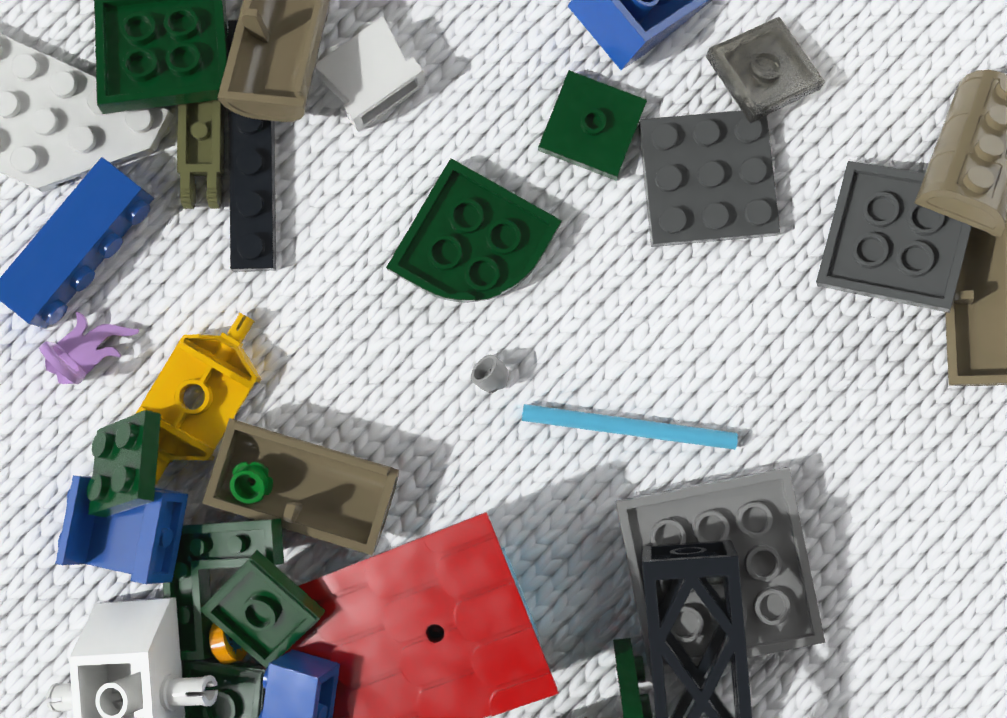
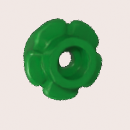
[230,461,273,503]

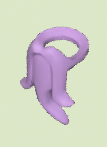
[39,312,139,385]

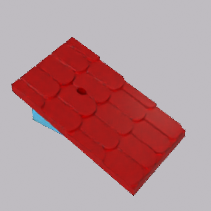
[283,511,559,718]

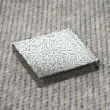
[706,17,825,123]

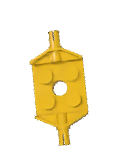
[136,312,262,485]

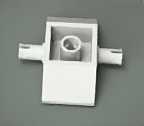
[46,597,218,718]

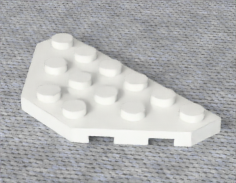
[0,33,174,193]

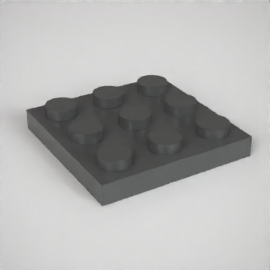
[638,108,780,247]
[816,161,972,313]

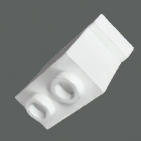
[315,16,426,132]

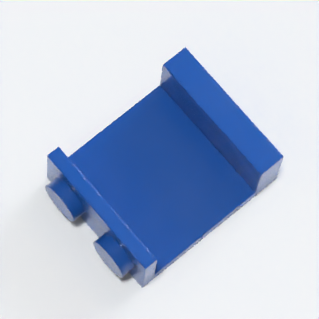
[55,475,189,584]

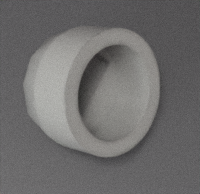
[471,354,509,393]

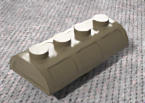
[217,0,331,122]
[914,69,1007,237]
[945,224,1007,386]
[202,418,399,556]

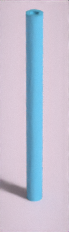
[522,404,738,450]

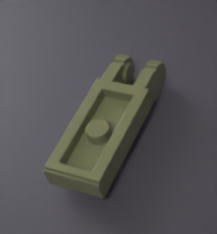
[177,100,225,209]

